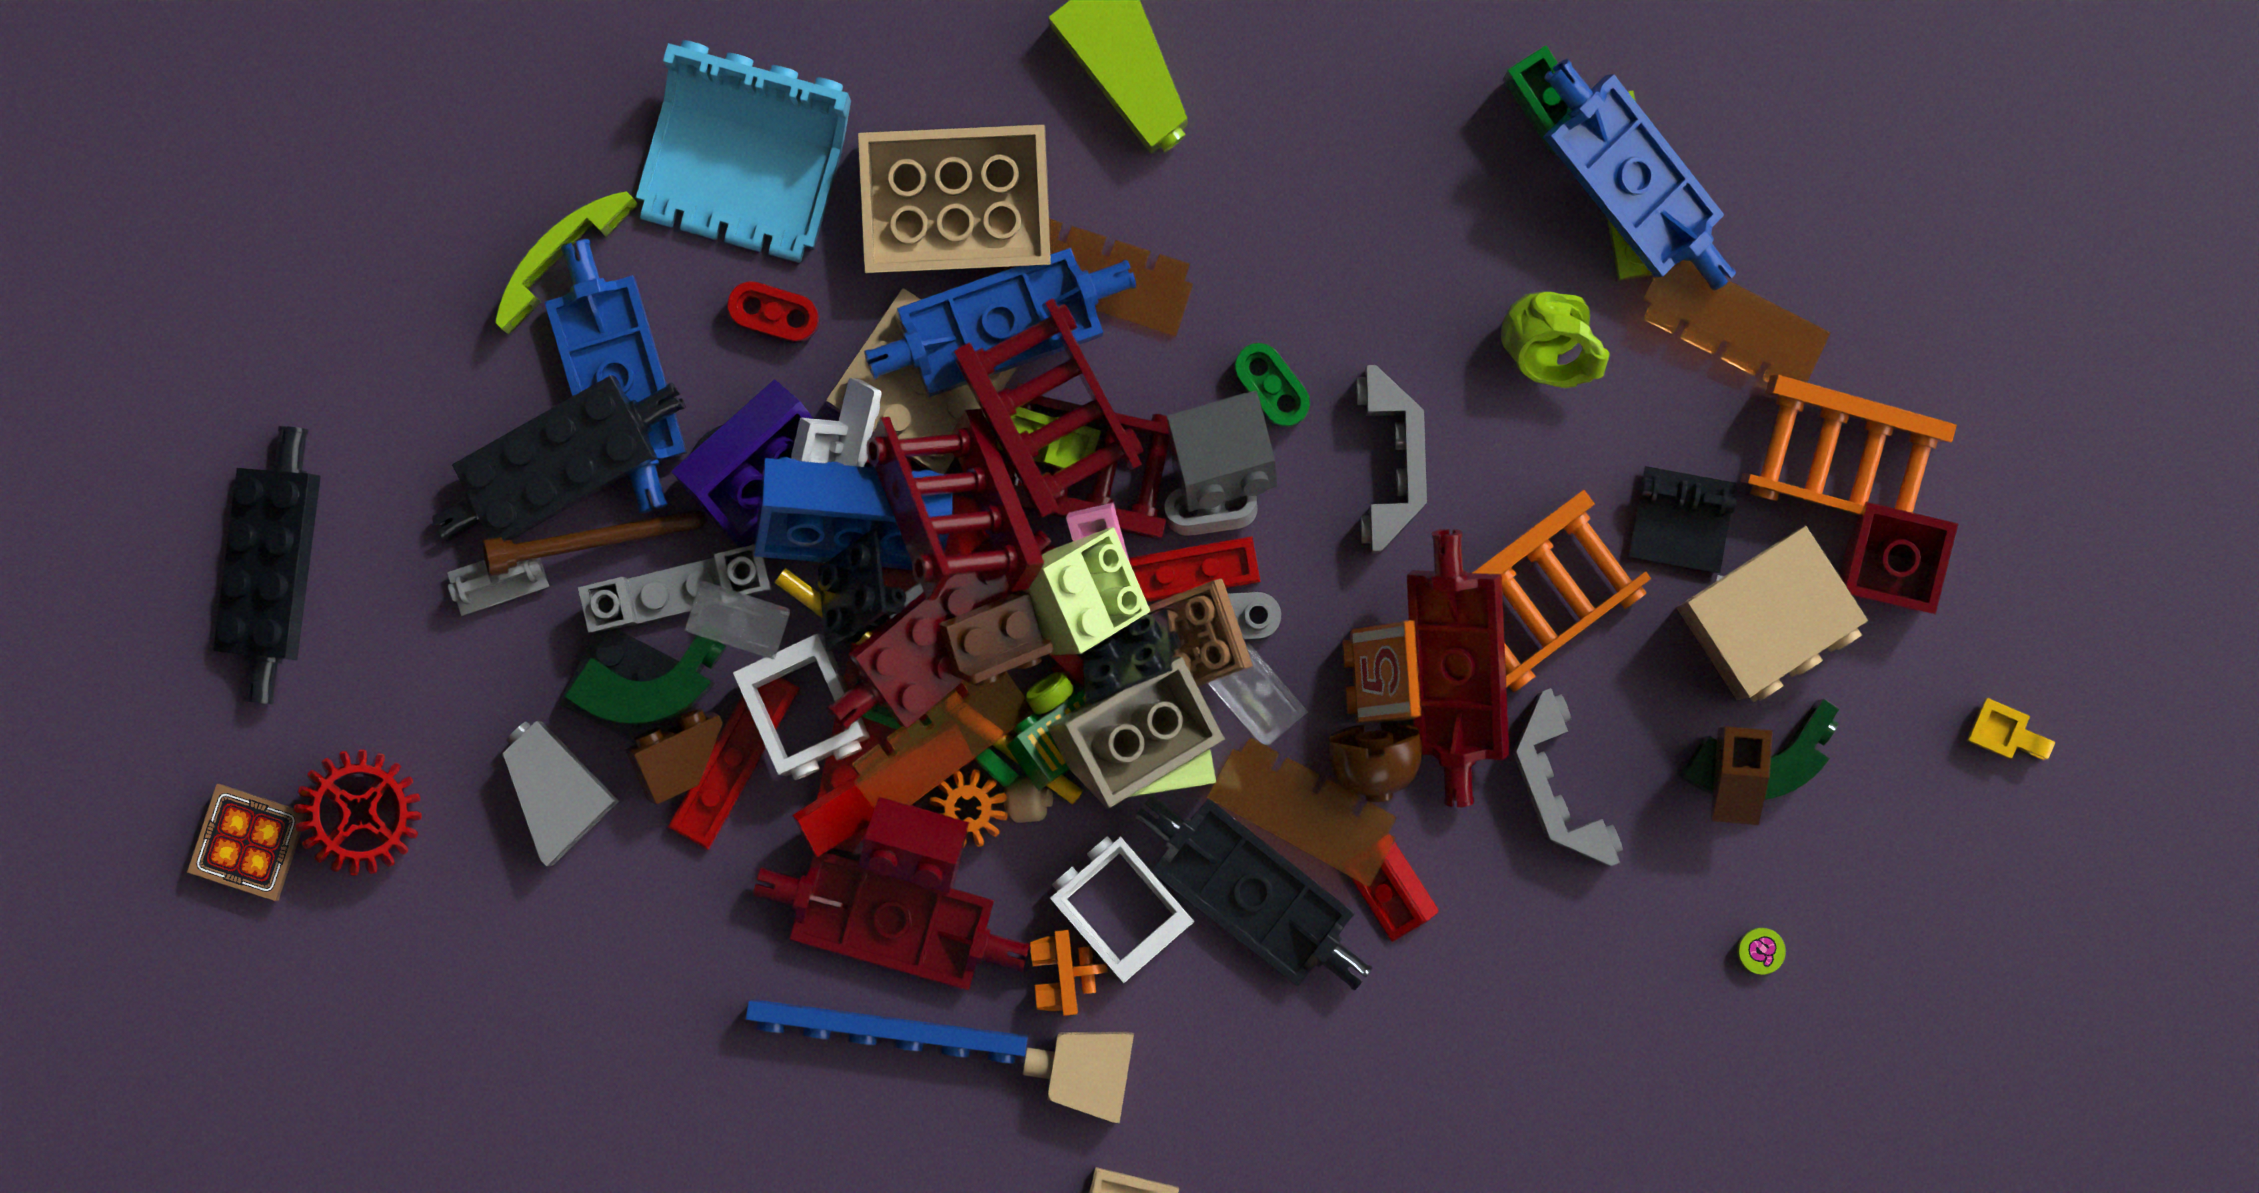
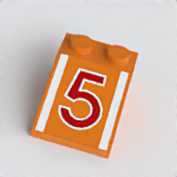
[1342,621,1421,723]

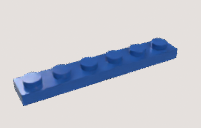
[746,999,1029,1063]

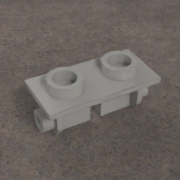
[447,558,550,616]

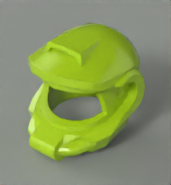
[1501,292,1610,388]

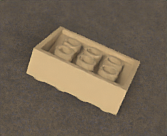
[858,125,1051,273]

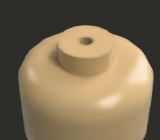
[1004,776,1053,823]

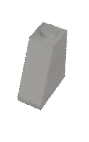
[503,721,620,866]

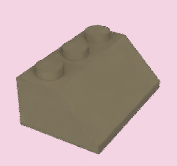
[1047,657,1224,808]

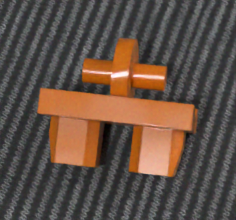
[1030,929,1108,1016]

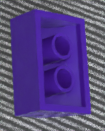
[671,379,814,548]

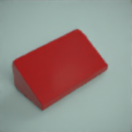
[1342,835,1439,942]

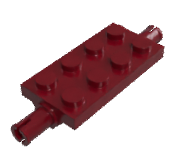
[1407,529,1509,807]
[827,530,1056,731]
[753,852,1030,990]

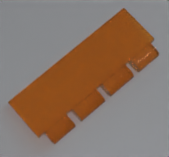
[1004,218,1193,337]
[1643,260,1831,383]
[852,671,1034,809]
[1207,737,1397,887]

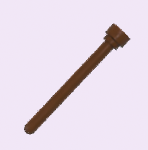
[482,510,705,577]

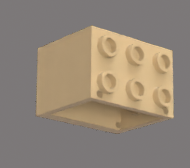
[1676,526,1868,702]

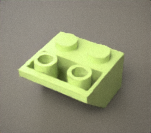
[1022,527,1151,655]

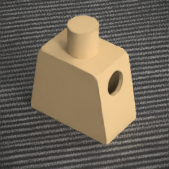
[1023,1032,1134,1123]

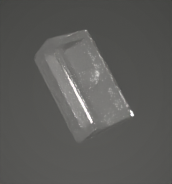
[685,581,790,660]
[1208,642,1308,748]

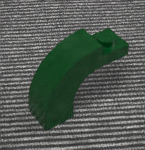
[565,622,727,724]
[1679,699,1839,800]

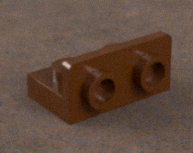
[939,590,1054,686]

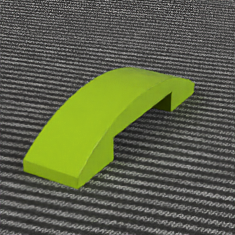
[495,191,638,334]

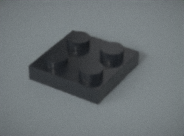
[558,629,679,743]

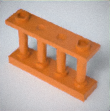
[1740,375,1957,515]
[1472,490,1651,693]

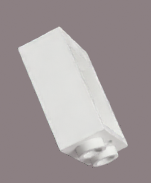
[733,633,870,780]
[1050,836,1194,983]

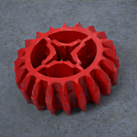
[293,749,422,876]

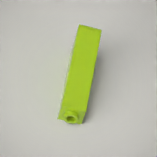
[1048,0,1188,154]

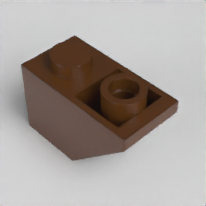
[625,708,722,805]
[1711,726,1773,825]

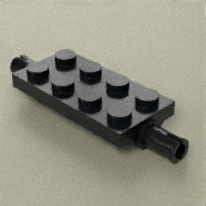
[432,375,686,542]
[213,426,321,705]
[1134,794,1373,991]

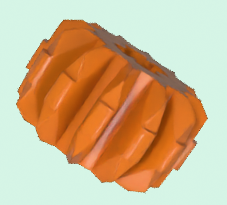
[930,769,1008,848]

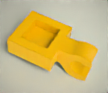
[1966,698,2055,761]

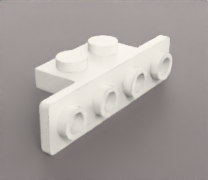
[791,378,881,563]

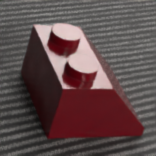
[1839,502,1959,614]
[859,796,969,893]

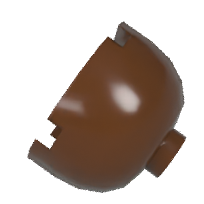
[1328,723,1422,802]

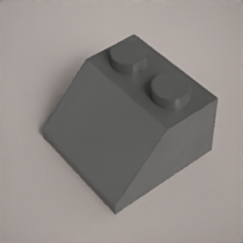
[1167,390,1277,512]

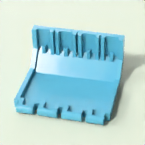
[636,40,851,263]

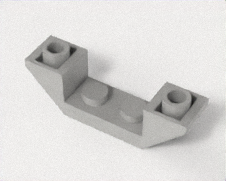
[1356,365,1427,554]
[578,544,771,633]
[1512,688,1623,866]

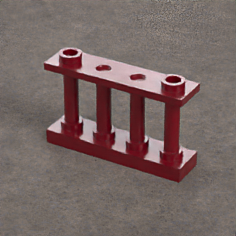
[951,298,1144,518]
[1004,383,1170,541]
[866,408,1045,601]

